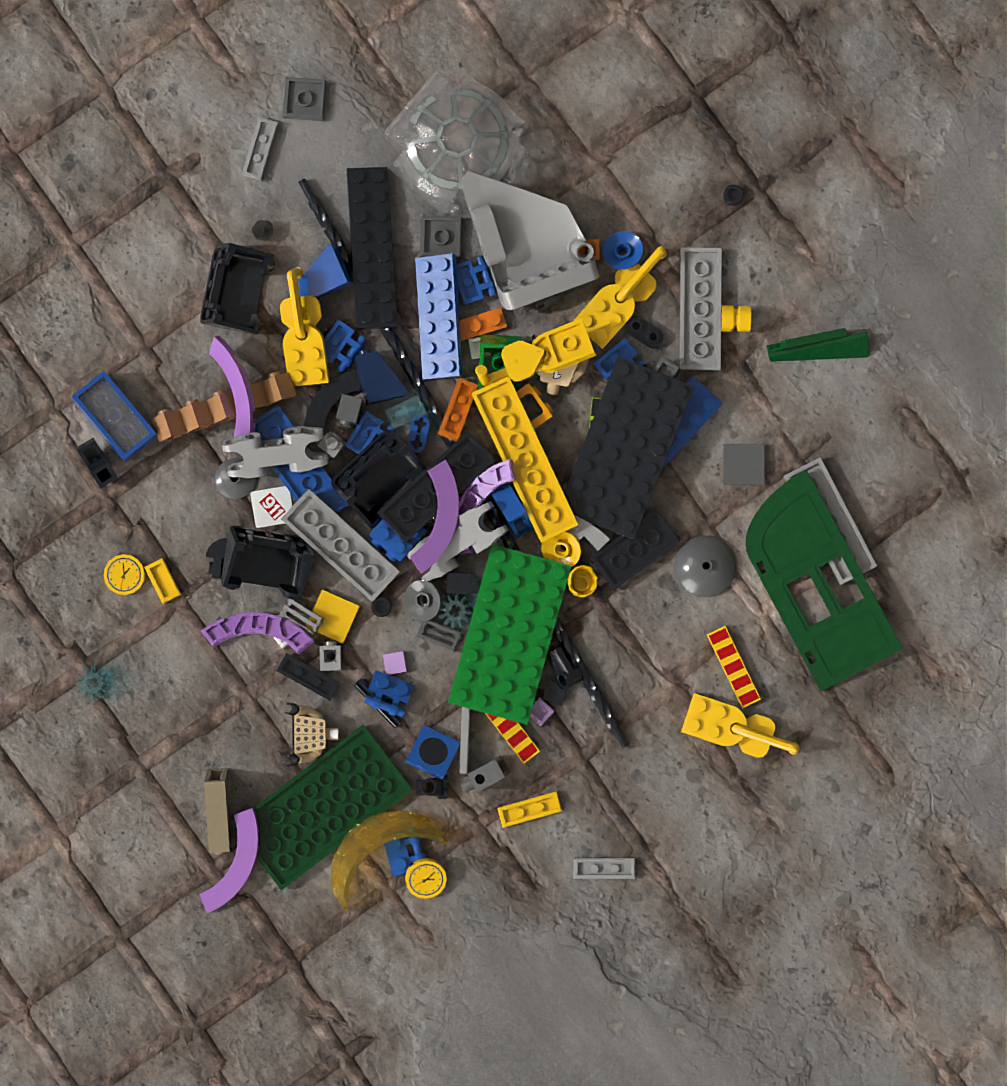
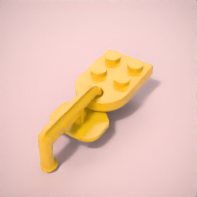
[573,246,667,349]
[280,267,330,387]
[475,318,596,387]
[681,693,800,757]

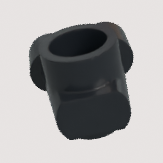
[415,774,448,799]

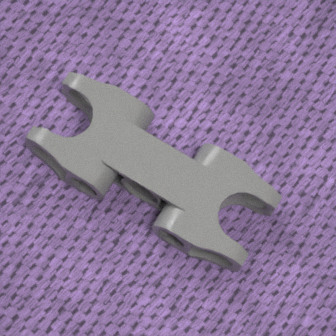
[222,426,329,478]
[407,501,509,581]

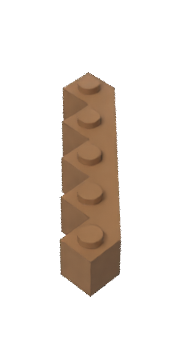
[151,371,296,442]

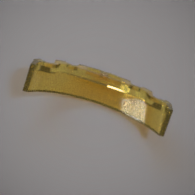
[331,810,448,912]

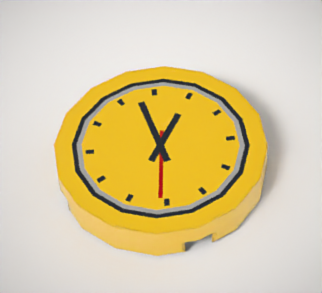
[104,554,145,595]
[405,858,447,899]

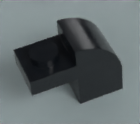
[76,437,118,489]
[206,538,227,579]

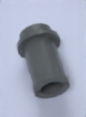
[533,294,560,313]

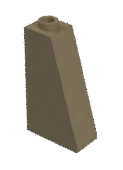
[204,768,231,855]

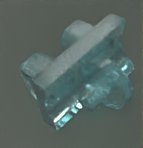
[385,395,427,429]

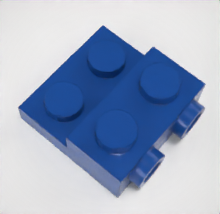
[369,520,427,562]

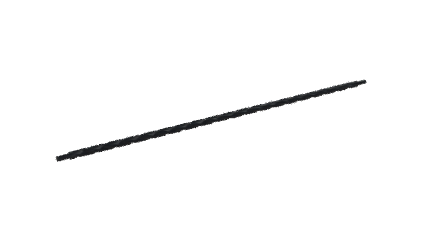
[298,178,629,749]

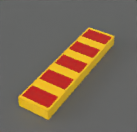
[706,626,761,708]
[485,713,540,764]

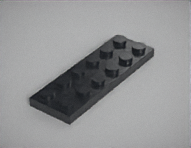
[377,431,496,543]

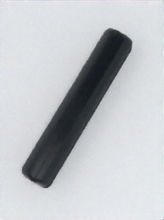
[354,679,402,728]

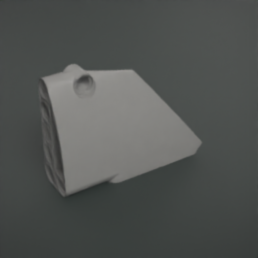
[460,170,599,310]

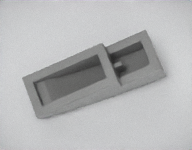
[567,515,610,551]

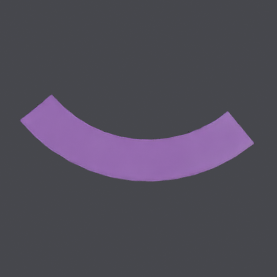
[209,336,255,437]
[410,460,459,574]
[455,460,517,556]
[201,612,315,655]
[200,807,259,913]

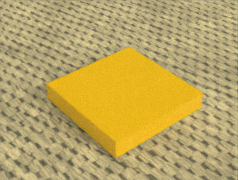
[306,590,360,643]

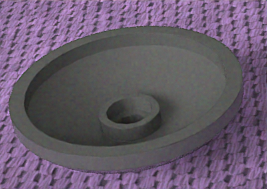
[674,536,736,597]

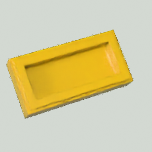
[144,558,182,604]

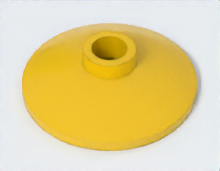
[541,531,581,567]

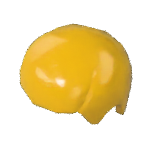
[567,565,598,597]

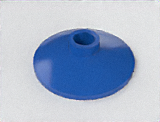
[602,231,643,270]

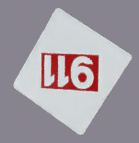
[250,486,292,528]

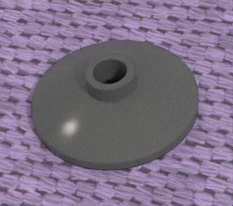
[215,458,256,499]
[405,580,441,621]

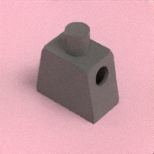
[461,755,510,793]

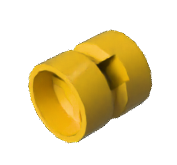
[721,305,751,332]

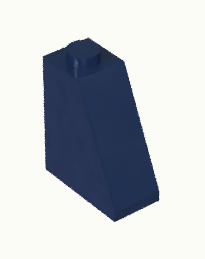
[354,349,408,406]

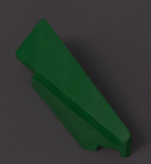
[766,328,869,362]

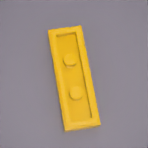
[497,791,562,828]

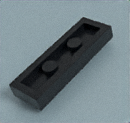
[276,653,340,701]

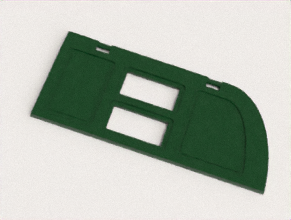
[745,469,903,691]

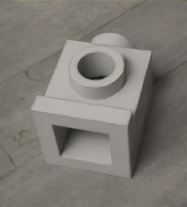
[318,431,346,460]
[320,642,342,671]

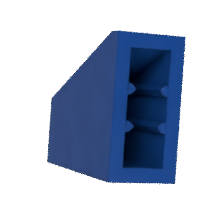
[298,245,353,299]
[490,483,534,539]

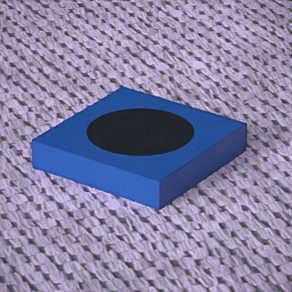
[406,725,460,780]

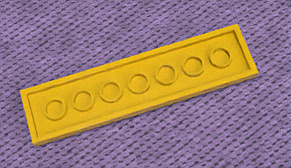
[471,376,578,542]

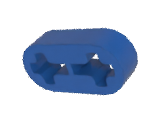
[408,415,430,454]

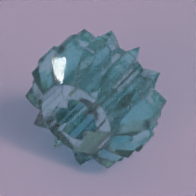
[439,594,473,628]
[76,666,112,701]

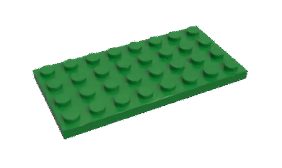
[448,544,571,725]

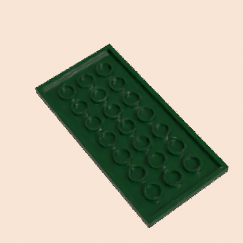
[232,724,413,890]

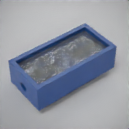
[72,371,157,463]

